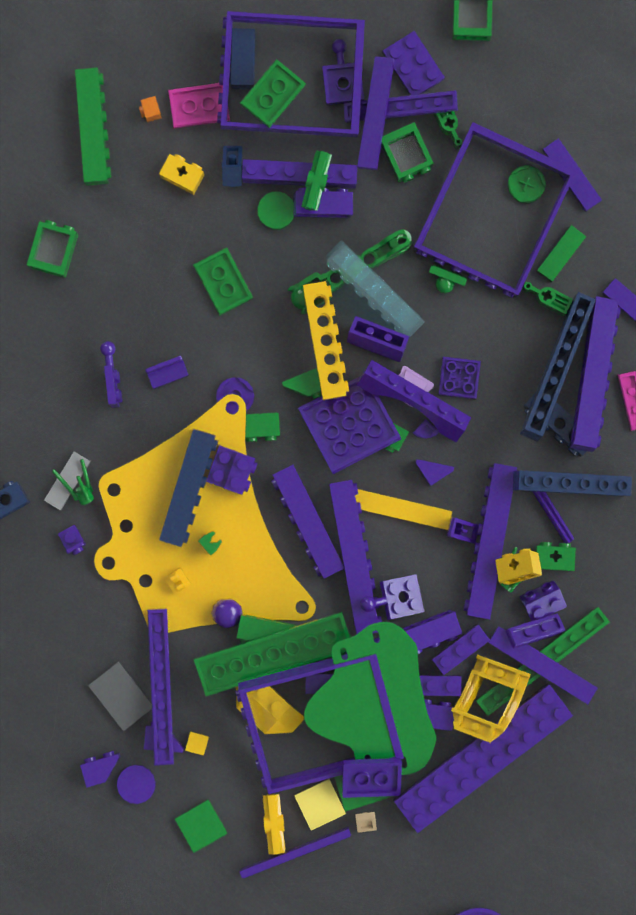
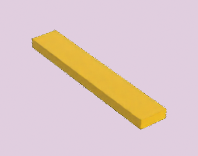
[355,489,452,530]

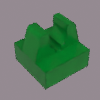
[198,531,222,555]

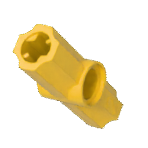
[263,794,285,855]

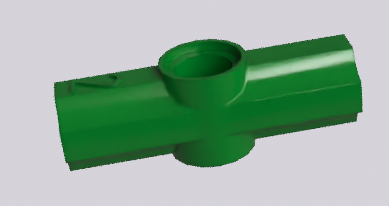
[301,151,332,211]

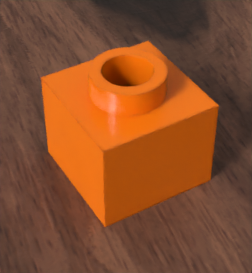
[139,96,162,122]

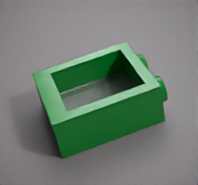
[452,0,493,41]
[381,122,434,183]
[27,220,78,278]

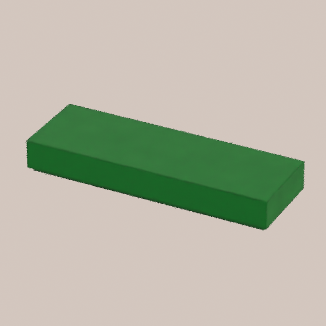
[537,225,587,282]

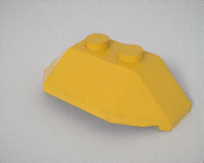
[236,686,304,734]

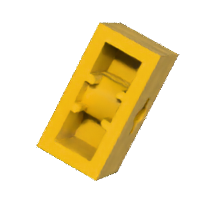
[159,154,204,195]
[495,549,542,585]

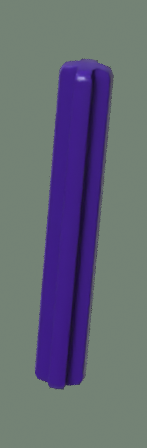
[532,491,574,544]

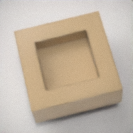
[355,812,377,832]

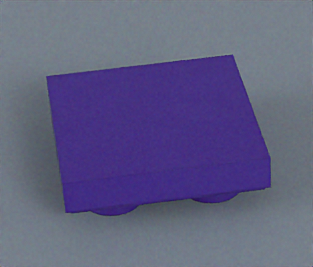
[438,357,481,399]

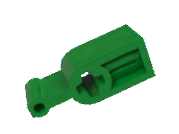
[433,111,462,150]
[522,282,573,317]

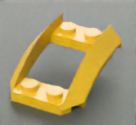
[451,655,531,743]

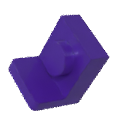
[58,525,86,555]

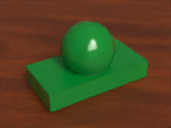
[429,265,467,293]

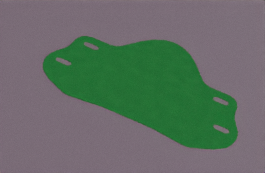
[304,622,436,775]

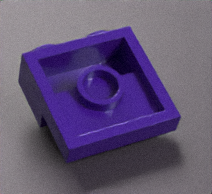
[206,445,258,495]

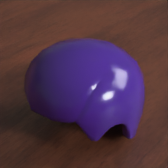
[211,599,243,628]

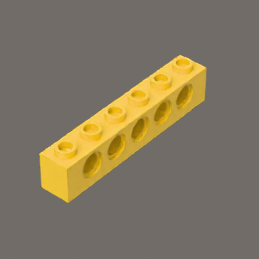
[303,281,349,400]

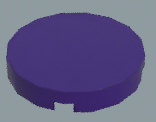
[216,377,254,414]
[117,765,156,804]

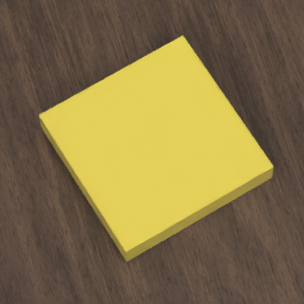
[294,779,346,831]

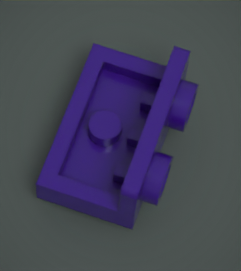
[520,581,567,621]

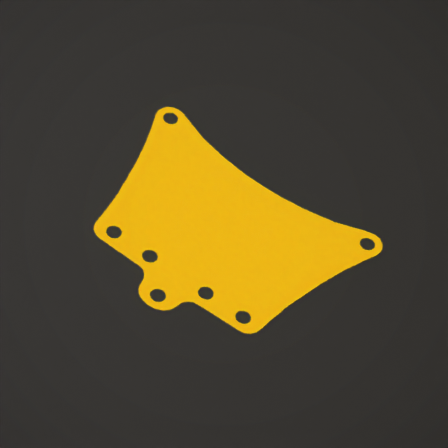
[94,394,316,633]

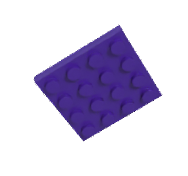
[298,376,401,474]

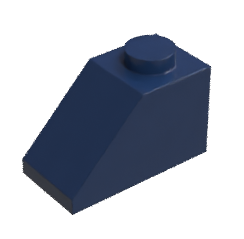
[222,146,242,187]

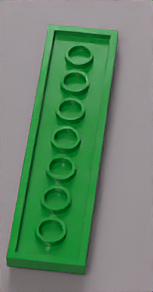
[194,612,350,696]

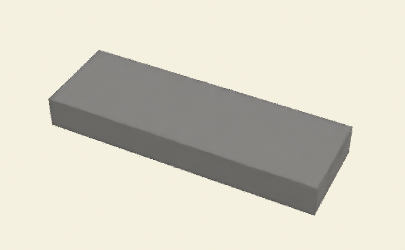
[44,452,91,510]

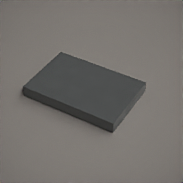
[88,662,152,731]

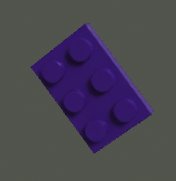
[382,31,445,95]
[342,758,402,798]

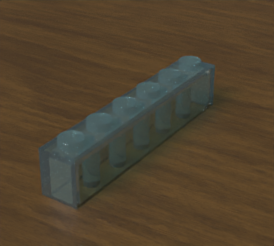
[325,240,425,338]

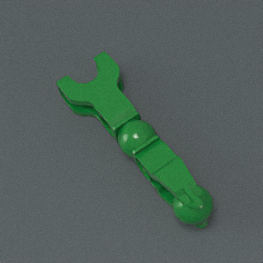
[287,229,412,315]

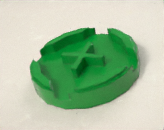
[507,165,546,204]
[258,192,294,230]

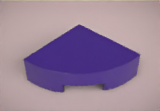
[413,419,439,438]

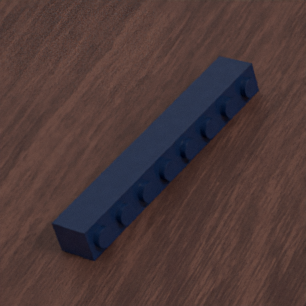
[520,292,596,441]

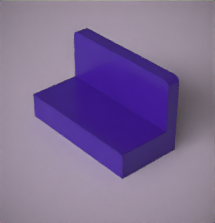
[145,356,189,389]

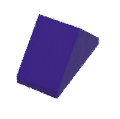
[415,459,454,486]
[446,517,478,544]

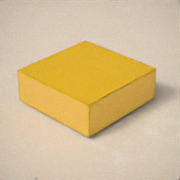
[185,731,209,756]

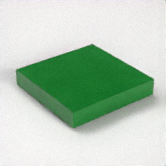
[175,799,228,853]

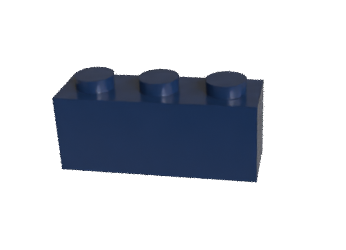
[229,28,255,90]

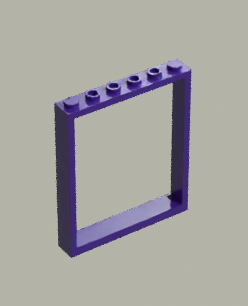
[217,11,365,138]
[414,122,577,298]
[235,654,404,794]

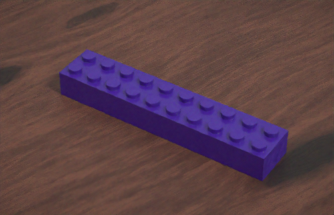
[393,684,573,833]

